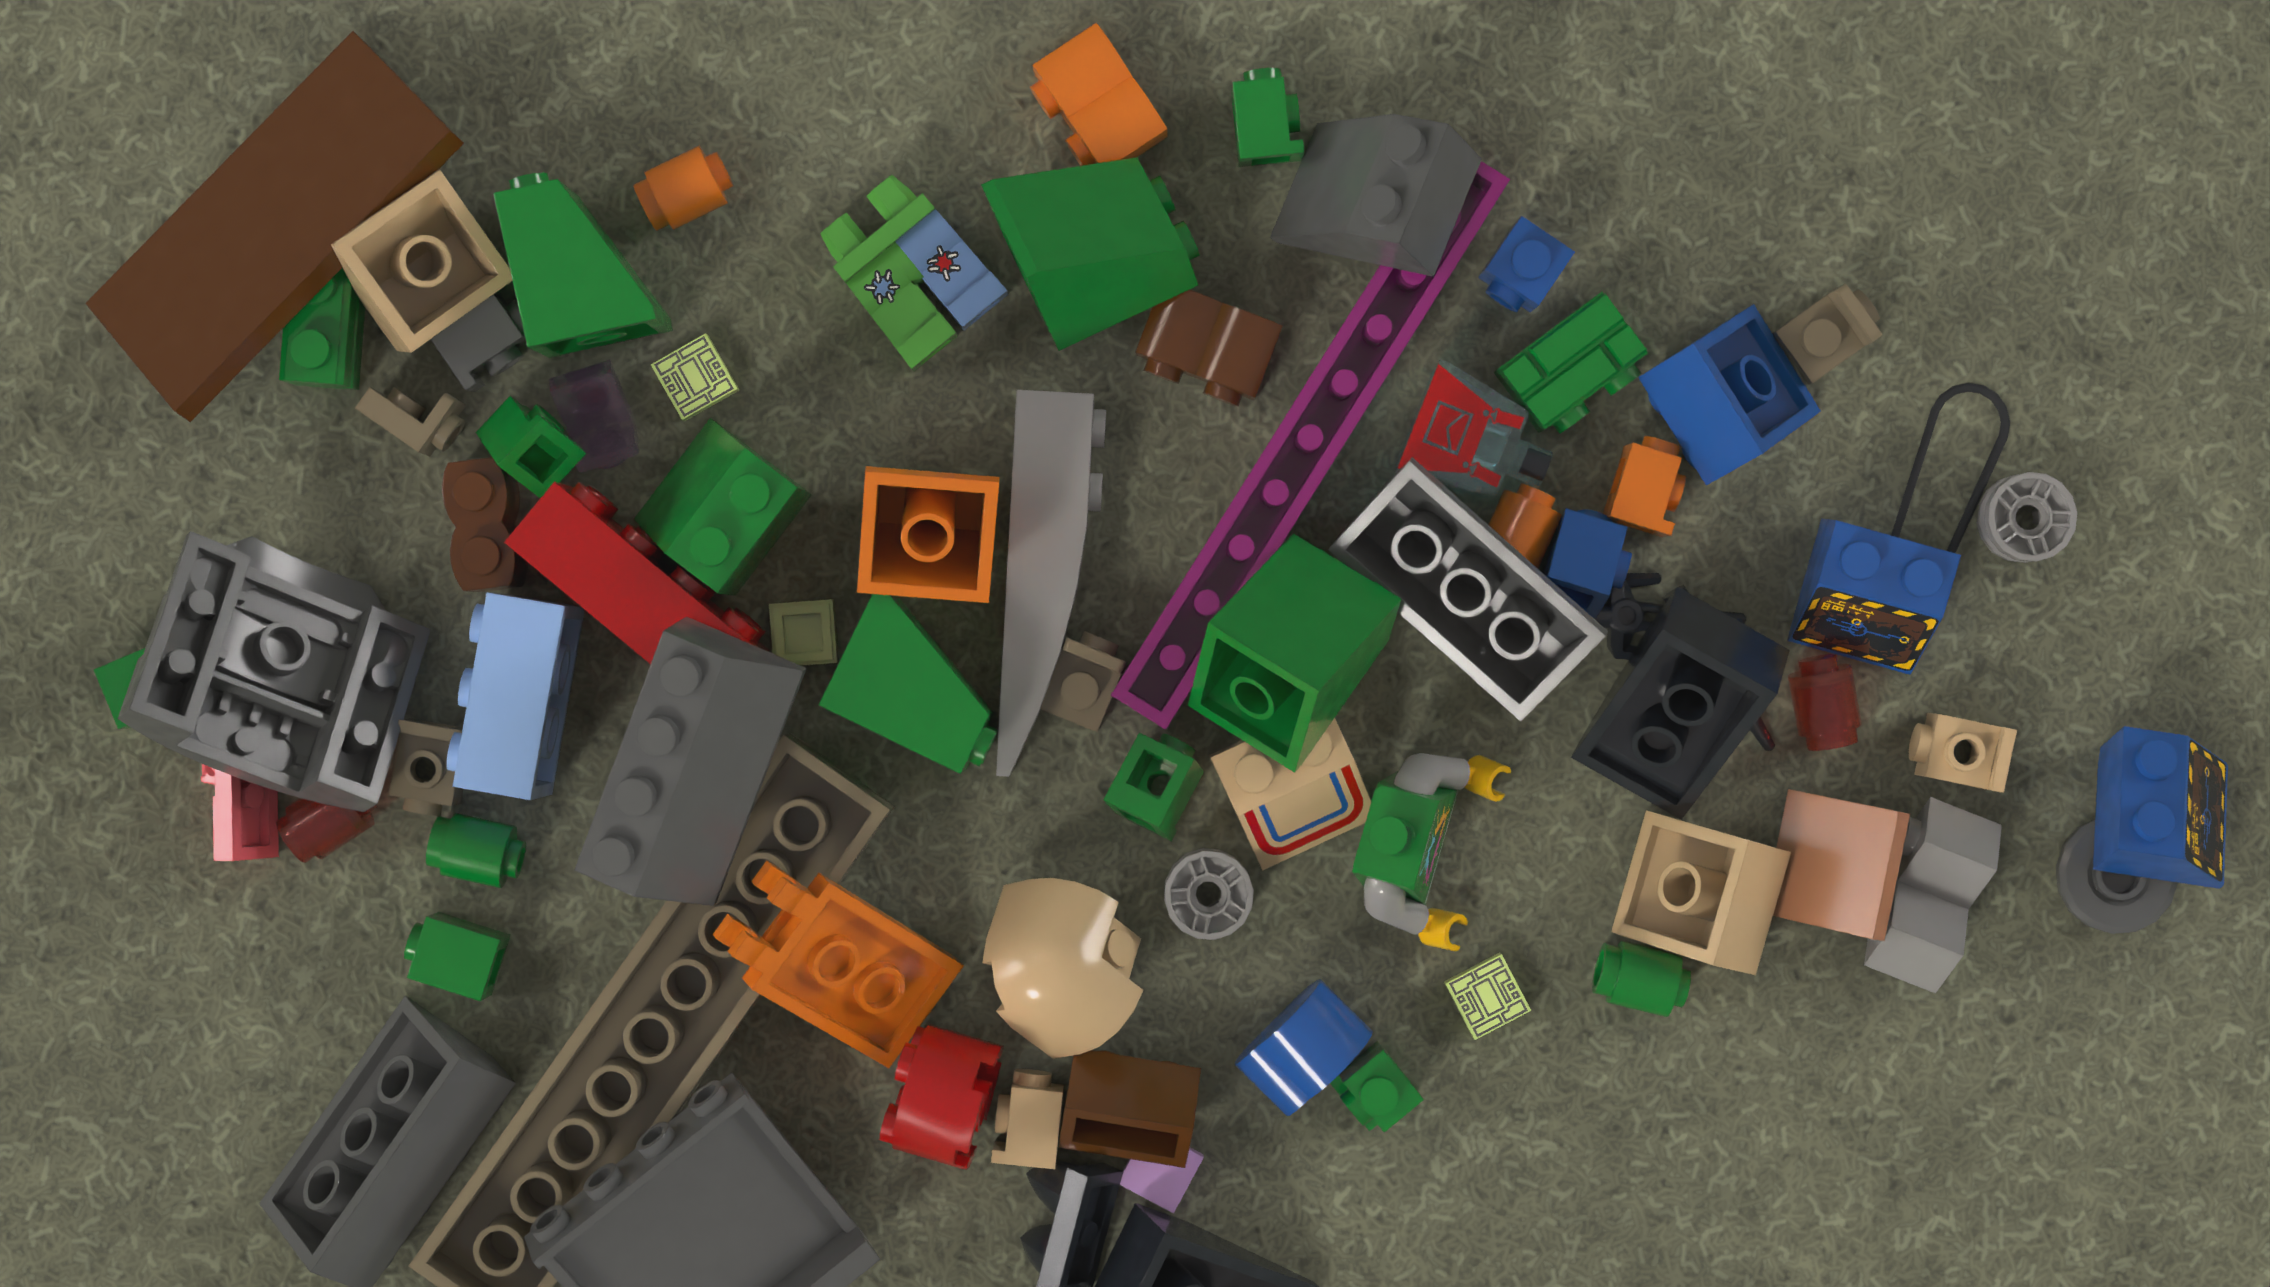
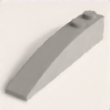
[996,390,1106,777]

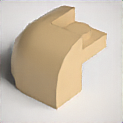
[982,878,1143,1059]

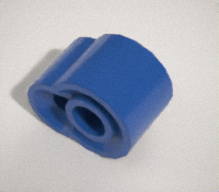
[1234,979,1373,1116]

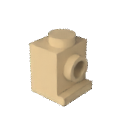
[1909,713,2017,793]
[991,1069,1064,1169]

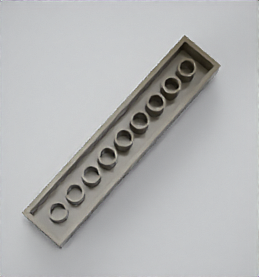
[409,733,895,1287]

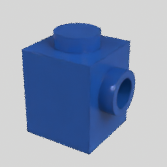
[1478,216,1575,313]
[1543,508,1632,618]

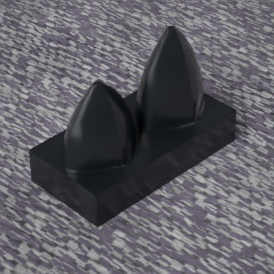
[1020,1162,1123,1287]

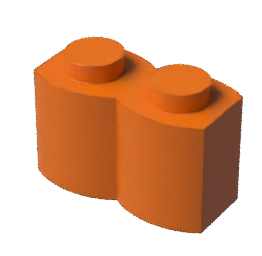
[1030,22,1168,166]

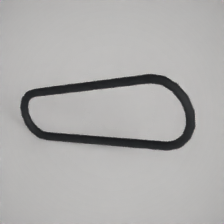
[1891,383,2010,553]

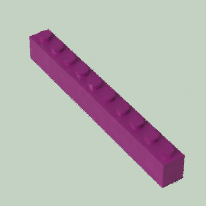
[1111,161,1510,730]

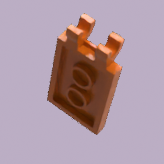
[712,860,964,1068]

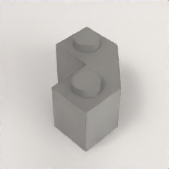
[1864,797,2002,993]

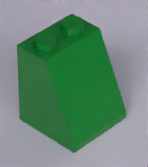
[981,157,1200,351]
[493,173,673,358]
[634,418,812,596]
[1188,534,1402,773]
[819,594,999,774]

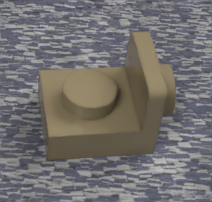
[1772,284,1882,385]
[355,387,466,457]
[1041,631,1126,732]

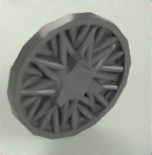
[2056,819,2178,934]

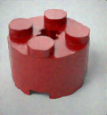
[880,1024,1004,1170]

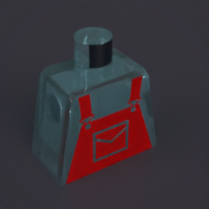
[1391,359,1553,498]

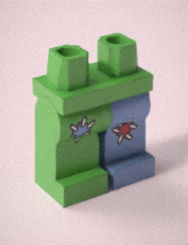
[820,175,1008,372]

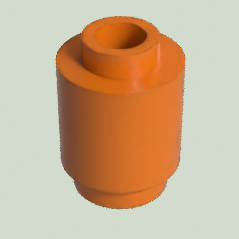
[633,145,734,231]
[1488,483,1562,569]

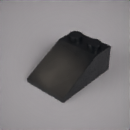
[1571,587,1790,820]
[1095,1203,1319,1287]

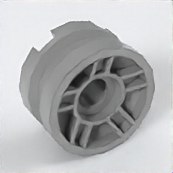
[1976,472,2077,563]
[1164,848,1254,940]

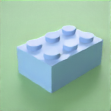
[447,592,585,800]

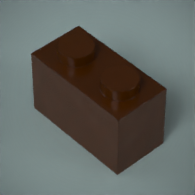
[1058,1050,1201,1168]

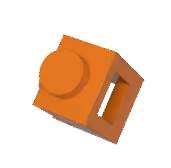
[1603,436,1686,537]

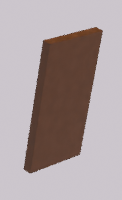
[85,31,464,422]

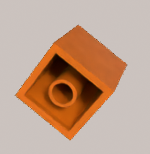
[857,466,1000,603]

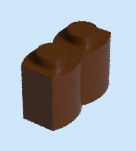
[1135,290,1283,407]
[442,457,528,592]

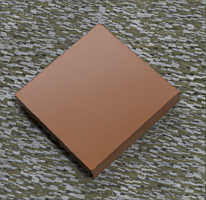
[1773,789,1910,941]

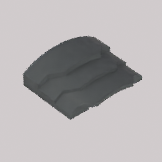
[118,531,431,812]

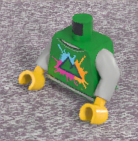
[1352,753,1511,951]

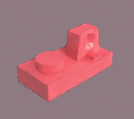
[201,764,279,861]

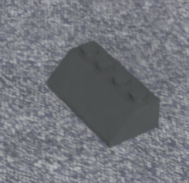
[1328,457,1608,721]
[574,616,807,906]
[259,996,516,1287]

